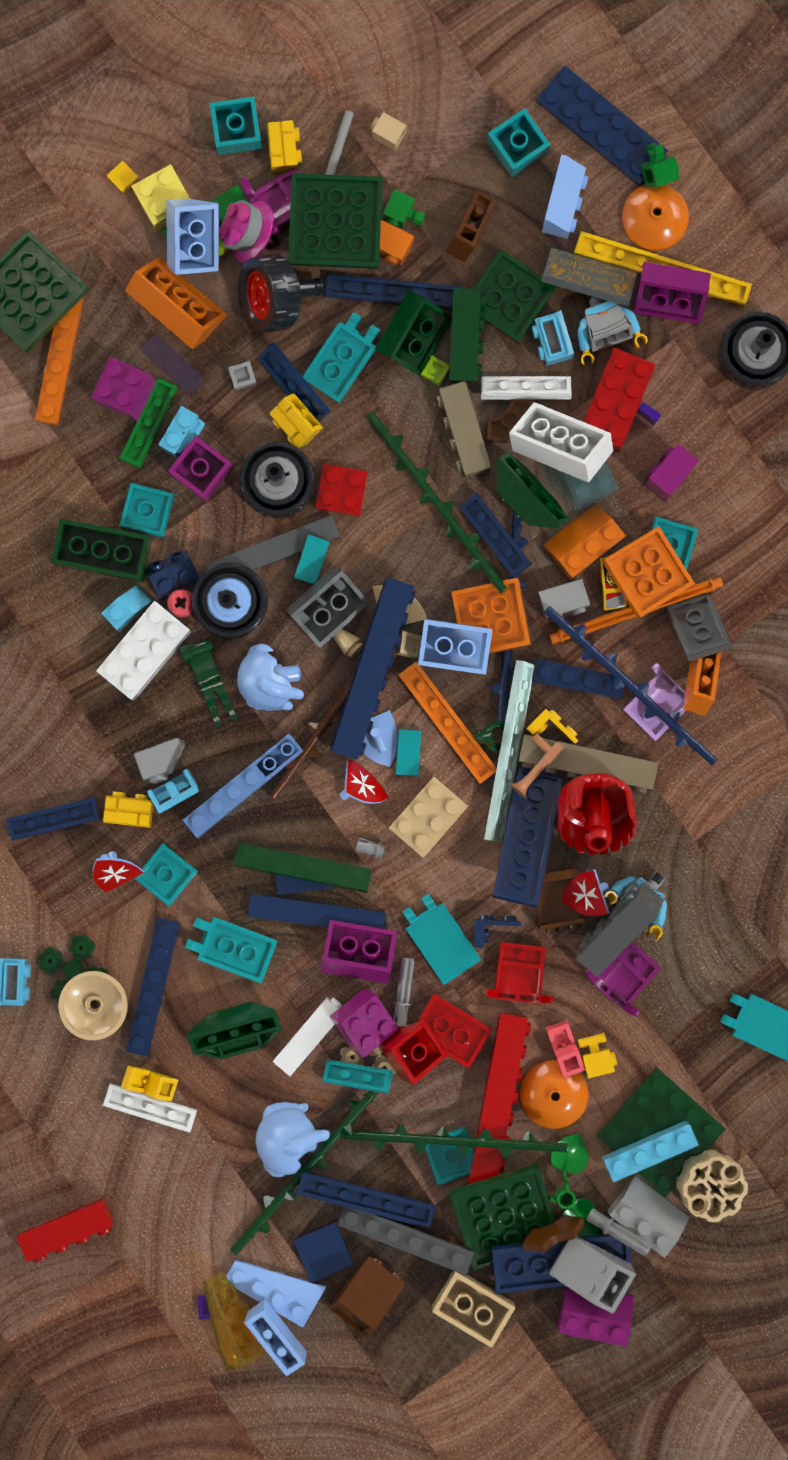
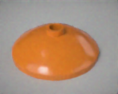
[621,185,689,251]
[520,1060,588,1129]

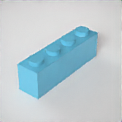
[602,1120,698,1182]

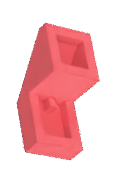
[546,1020,585,1078]

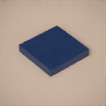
[293,1221,354,1283]

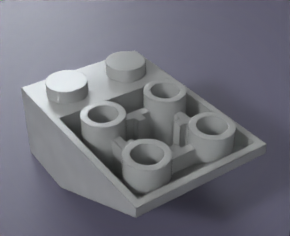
[549,1236,636,1314]

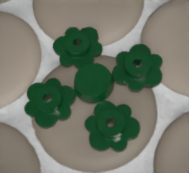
[38,935,107,1004]

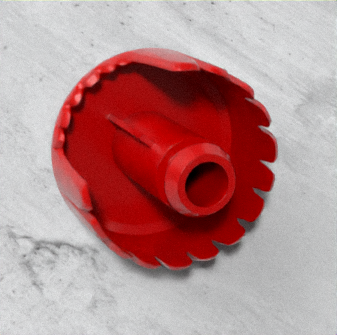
[557,773,637,855]

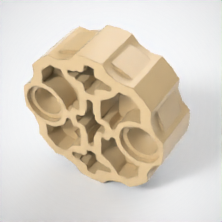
[676,1150,748,1222]

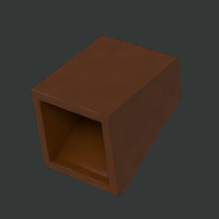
[328,1256,406,1336]

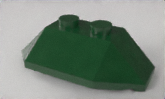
[496,452,569,529]
[187,1002,282,1060]

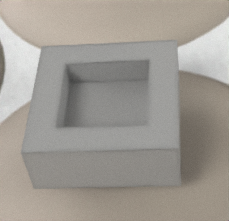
[228,361,257,391]

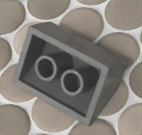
[285,565,370,648]

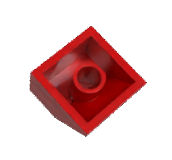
[379,1020,447,1085]

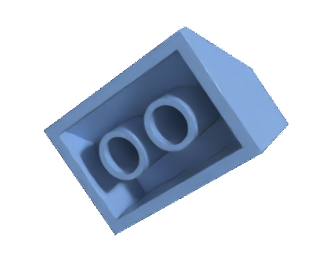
[542,155,588,239]
[166,199,219,275]

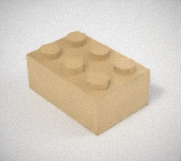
[389,777,468,858]
[432,1270,516,1348]

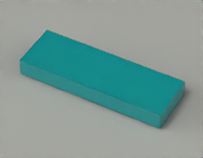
[322,1059,393,1094]

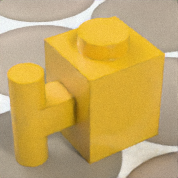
[578,1033,617,1079]

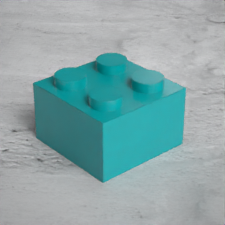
[210,97,262,155]
[487,108,550,178]

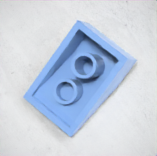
[418,619,493,675]

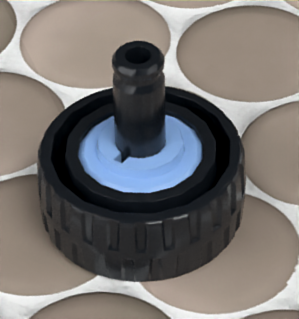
[192,563,268,638]

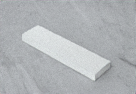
[481,376,572,399]
[103,1083,197,1133]

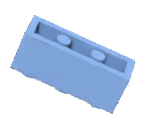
[245,1299,307,1377]

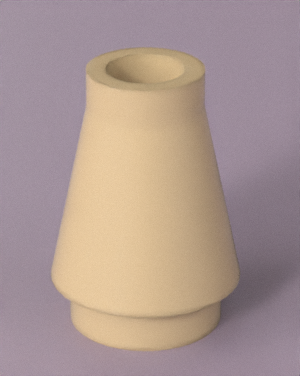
[333,628,363,658]

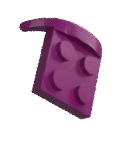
[241,168,298,235]
[586,942,661,1017]

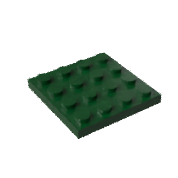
[288,173,383,269]
[0,230,91,353]
[596,1067,726,1198]
[449,1163,555,1270]

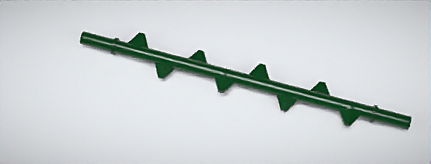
[367,411,508,594]
[230,1091,379,1255]
[340,1124,568,1158]

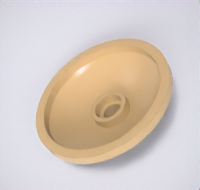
[58,971,128,1040]

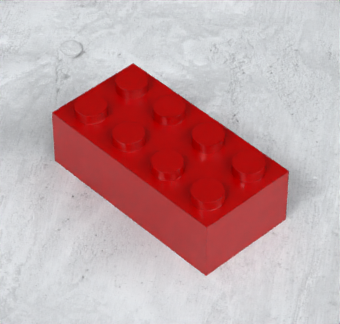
[583,348,656,452]

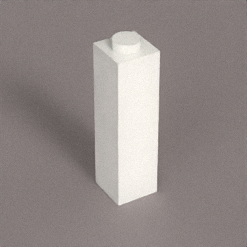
[273,997,343,1076]

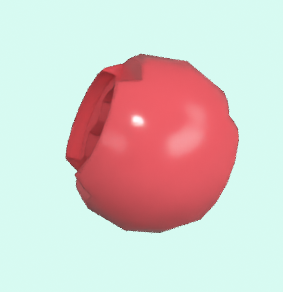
[167,589,193,618]

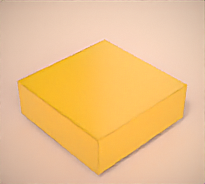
[107,161,139,194]

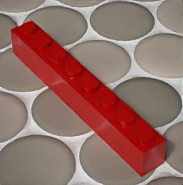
[467,1012,531,1185]

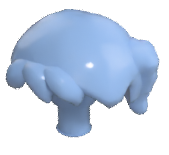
[237,644,304,711]
[256,1102,330,1177]

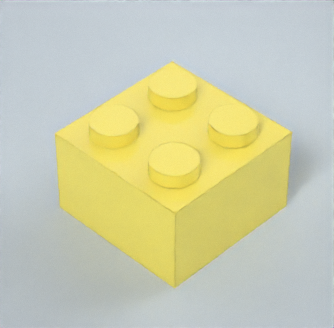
[132,164,190,232]

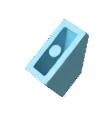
[101,585,153,632]

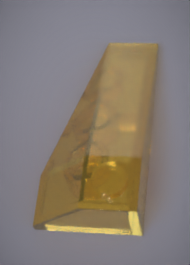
[203,1272,268,1372]

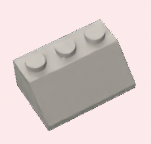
[134,738,186,784]
[607,1175,690,1258]

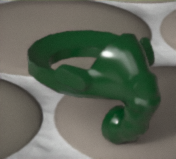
[473,721,505,751]

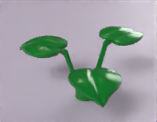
[547,1134,599,1236]

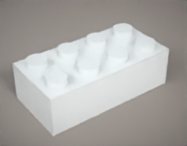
[509,402,613,483]
[97,601,191,701]

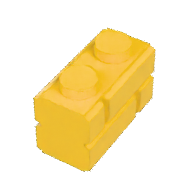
[267,120,302,174]
[269,394,323,448]
[103,792,154,828]

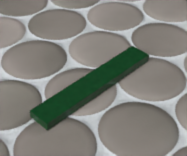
[234,843,372,893]

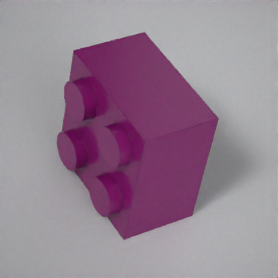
[90,357,156,421]
[168,436,234,502]
[644,444,699,502]
[330,988,398,1058]

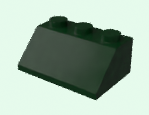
[375,290,452,376]

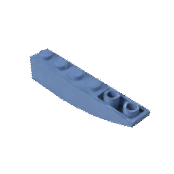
[183,734,303,839]

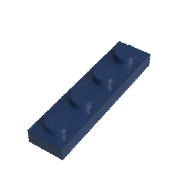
[257,342,331,423]
[459,493,532,578]
[532,659,624,700]
[6,797,101,841]

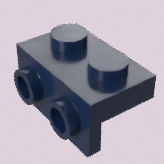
[146,550,199,599]

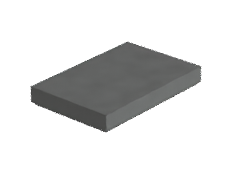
[666,593,732,662]

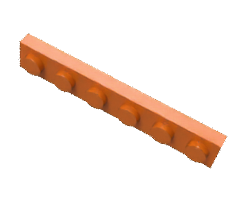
[35,297,84,426]
[398,662,497,784]

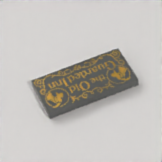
[541,247,637,306]

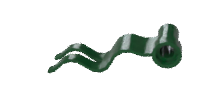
[179,638,238,728]

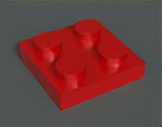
[316,464,368,517]

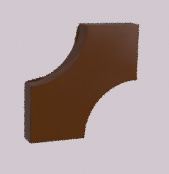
[485,399,534,444]
[523,1215,584,1252]

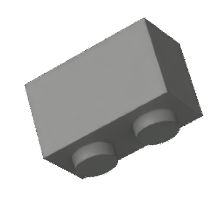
[537,579,590,622]

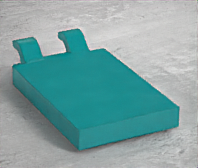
[303,312,381,404]
[402,894,481,985]
[185,917,278,984]
[720,993,788,1061]

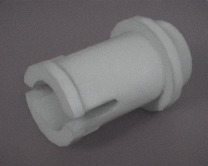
[356,837,386,859]

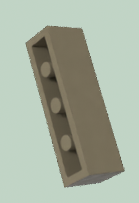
[436,381,491,478]

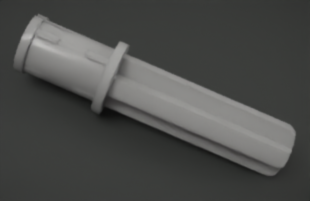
[393,957,414,1026]
[587,1208,651,1256]

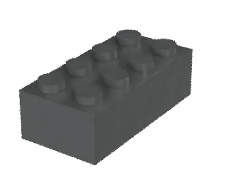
[576,881,664,977]

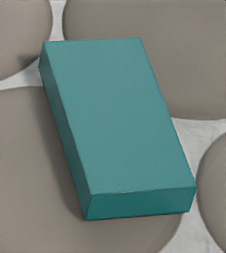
[294,534,330,584]
[396,729,421,776]

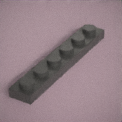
[338,1207,475,1275]

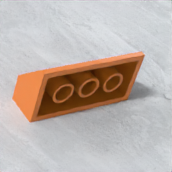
[125,256,227,350]

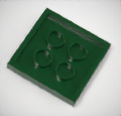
[474,249,557,344]

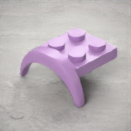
[622,663,699,741]

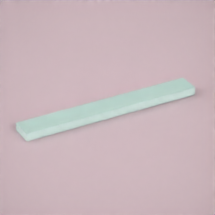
[484,660,535,843]

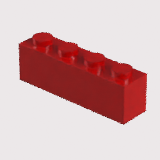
[16,1197,115,1263]

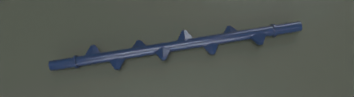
[490,510,529,728]
[544,606,718,766]

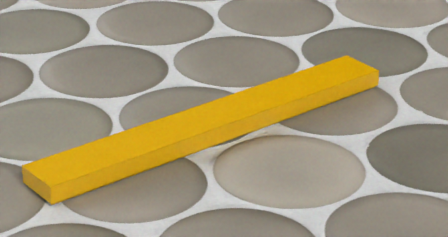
[574,231,752,307]

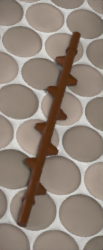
[269,652,393,800]

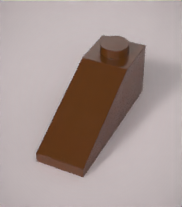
[445,190,496,262]

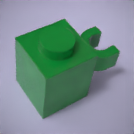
[641,143,680,188]
[383,189,425,229]

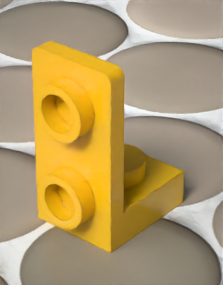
[526,709,578,745]

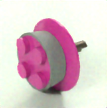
[218,200,280,263]

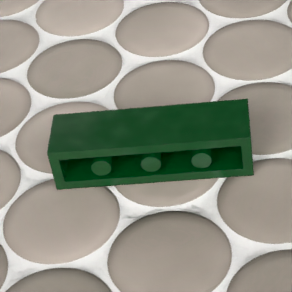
[449,288,486,382]

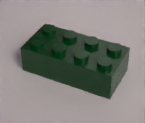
[51,518,152,583]

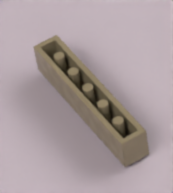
[518,734,658,793]

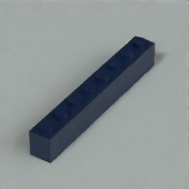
[329,577,415,760]

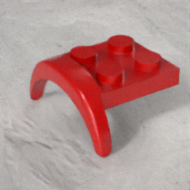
[485,942,553,1004]

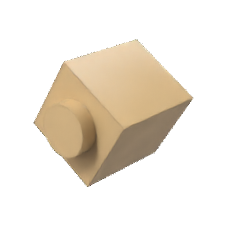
[370,112,407,151]

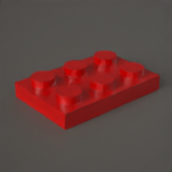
[417,993,493,1069]

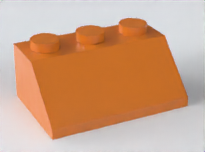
[542,504,626,581]

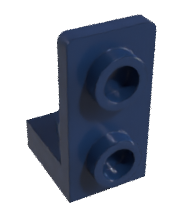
[474,915,521,948]

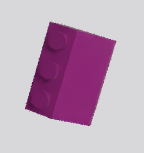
[634,262,711,324]
[321,920,397,984]
[557,1286,633,1347]

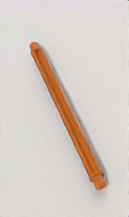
[549,577,723,644]

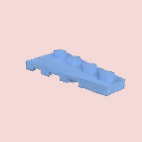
[224,1259,326,1328]

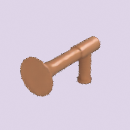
[509,733,564,799]

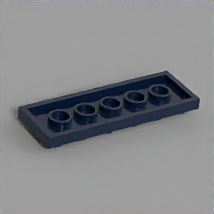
[536,66,668,187]
[492,766,563,908]
[491,1233,631,1294]

